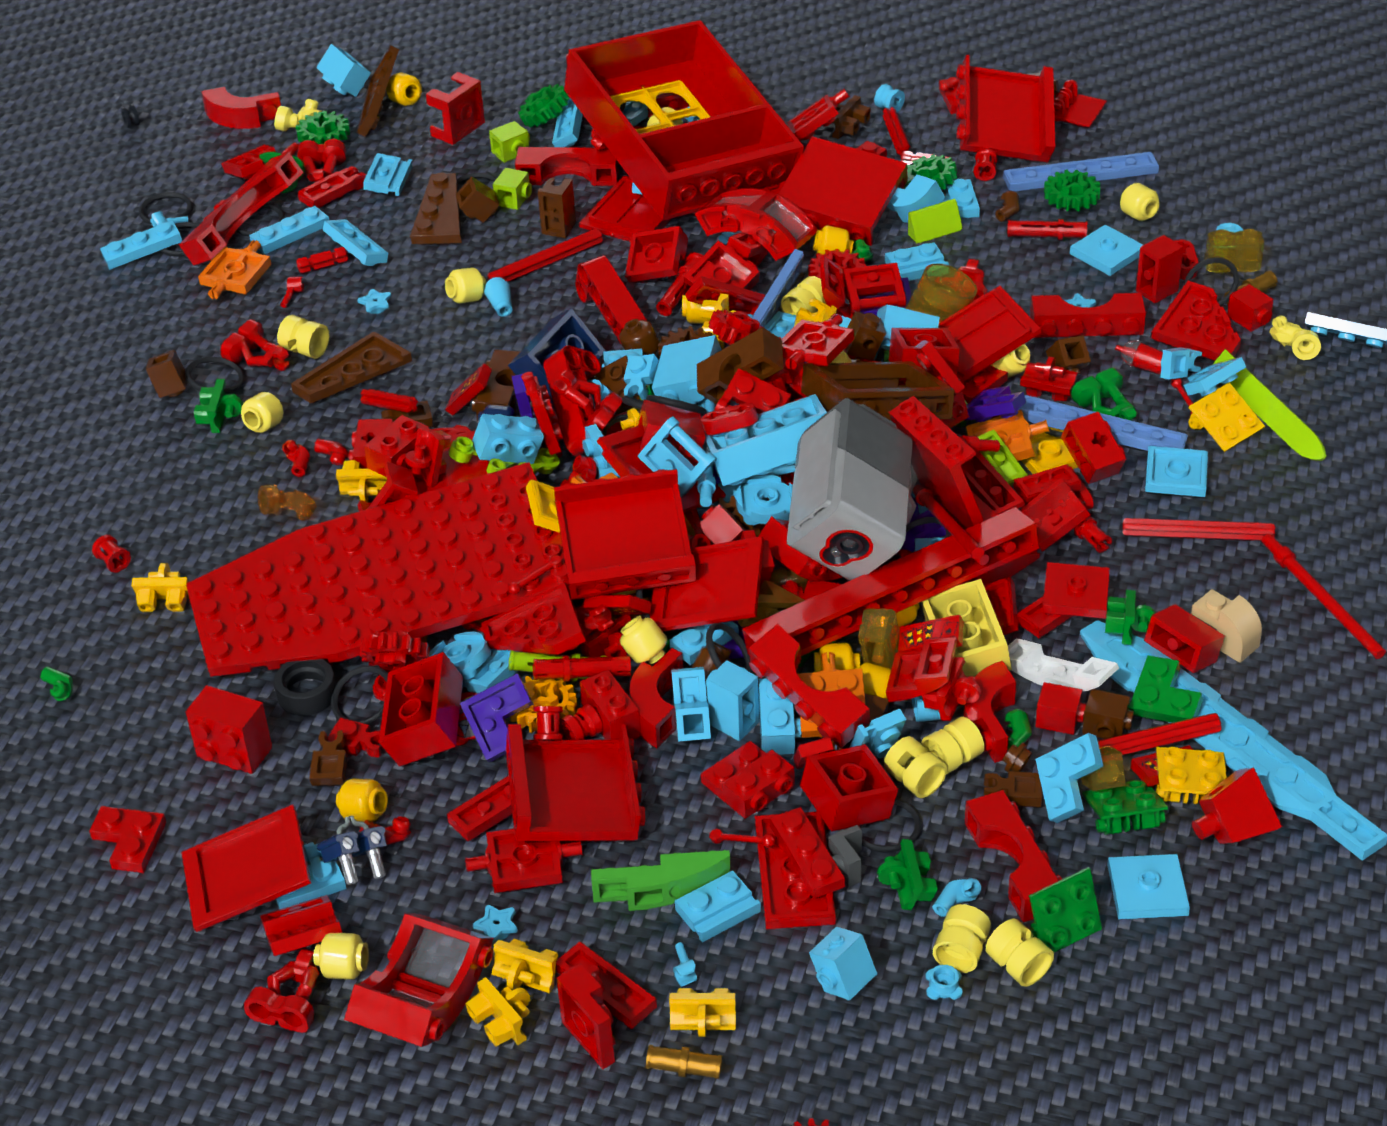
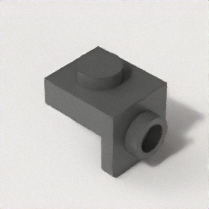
[829,825,862,887]

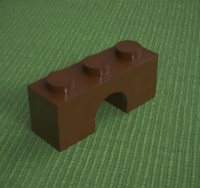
[697,327,784,405]
[472,350,520,423]

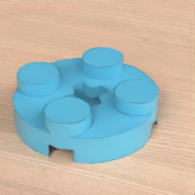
[736,475,793,525]
[429,631,492,681]

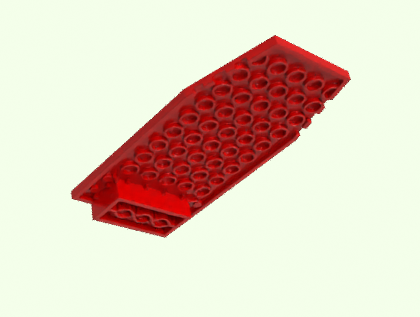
[186,462,570,677]

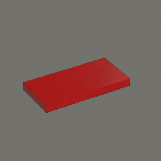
[755,811,836,929]

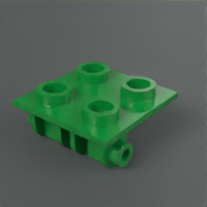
[1082,780,1168,835]
[1029,867,1102,953]

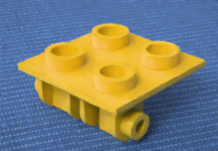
[1188,382,1265,452]
[1156,747,1227,804]

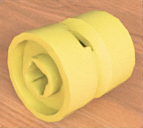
[781,276,827,315]
[277,315,330,359]
[921,716,984,775]
[884,736,947,798]
[933,904,991,973]
[985,918,1054,987]

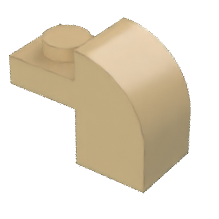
[1191,589,1262,663]

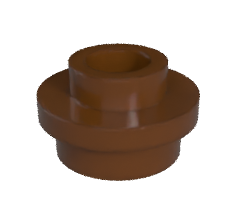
[1002,742,1032,772]

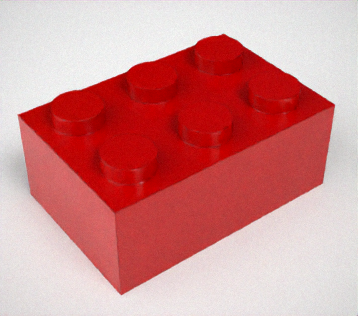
[379,652,463,767]

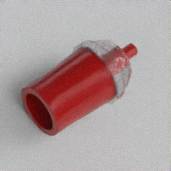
[1115,340,1163,375]

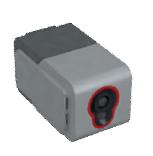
[787,398,913,581]

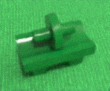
[194,379,243,433]
[1105,589,1156,645]
[877,839,938,910]

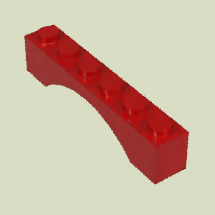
[178,152,304,265]

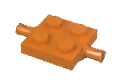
[198,240,271,300]
[966,409,1050,461]
[798,652,868,751]

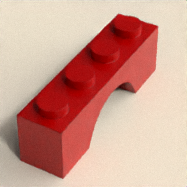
[515,147,620,186]
[1030,293,1146,338]
[748,624,870,748]
[965,790,1062,923]

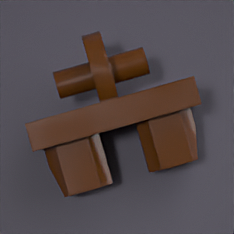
[832,95,871,139]

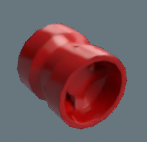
[560,704,603,740]

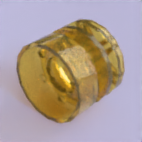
[906,264,978,323]

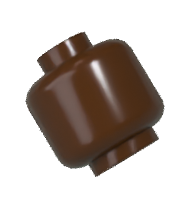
[619,319,660,355]

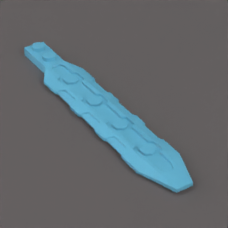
[1080,620,1387,861]

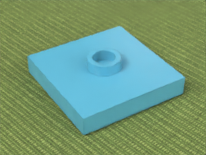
[1070,225,1143,276]
[1145,446,1208,497]
[1107,854,1190,919]

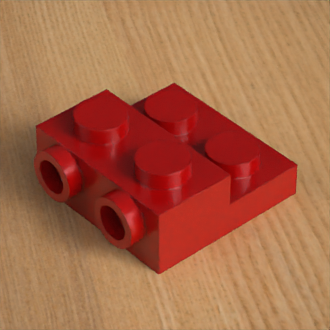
[625,226,688,283]
[684,240,760,290]
[701,741,795,819]
[556,963,616,1070]

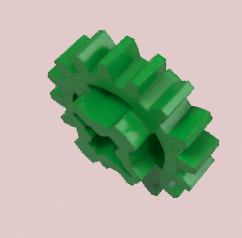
[518,84,570,128]
[296,111,350,144]
[904,154,958,190]
[1044,170,1101,211]

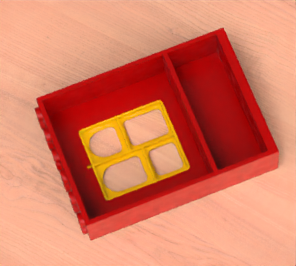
[564,20,804,221]

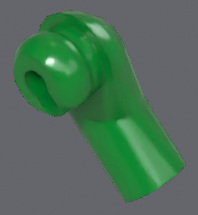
[853,239,873,262]
[40,666,73,701]
[1005,709,1032,751]

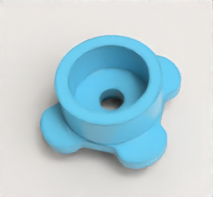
[926,965,962,1000]

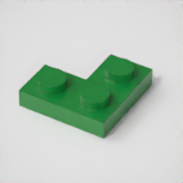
[1129,655,1203,723]

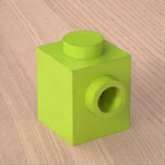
[489,121,530,163]
[493,168,532,210]

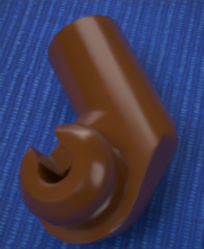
[995,190,1020,222]

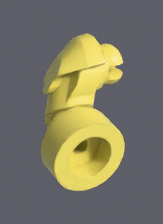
[274,99,322,132]
[1270,316,1321,360]

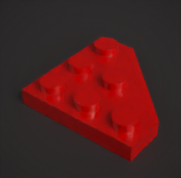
[1151,280,1241,361]
[481,582,586,655]

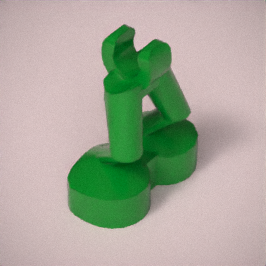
[1071,368,1137,421]

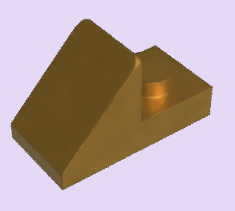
[737,580,804,627]

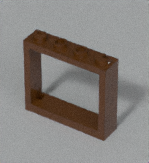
[801,361,955,421]

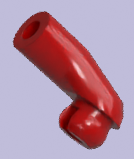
[314,438,349,466]
[282,440,310,477]
[359,816,411,845]

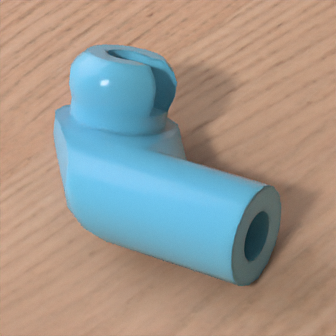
[932,878,982,917]

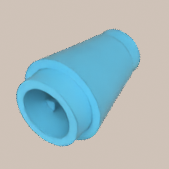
[484,277,513,317]

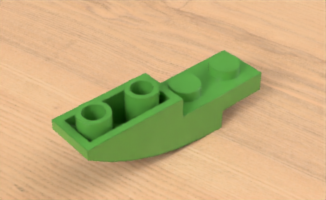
[591,850,730,911]

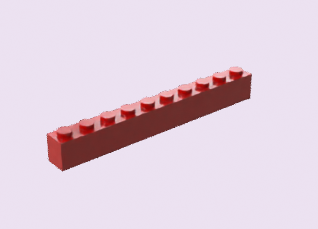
[742,507,1039,656]

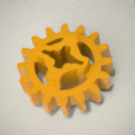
[510,676,577,733]

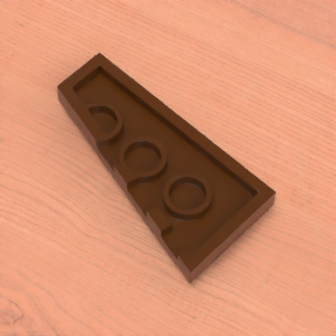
[356,45,399,137]
[410,173,462,244]
[291,331,412,403]

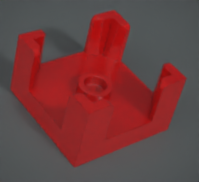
[426,72,485,145]

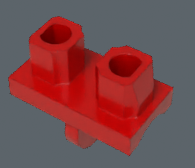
[1020,356,1078,401]
[405,426,451,487]
[579,615,632,657]
[922,657,981,721]

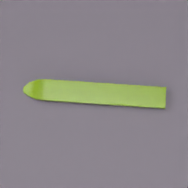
[1212,349,1326,461]

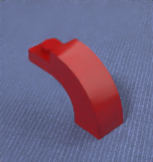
[201,87,281,129]
[630,648,683,749]
[964,661,1016,763]

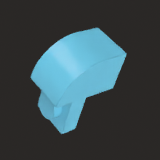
[887,174,945,223]
[671,667,711,742]

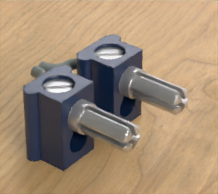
[317,816,387,885]

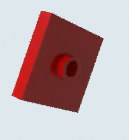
[1042,562,1110,619]

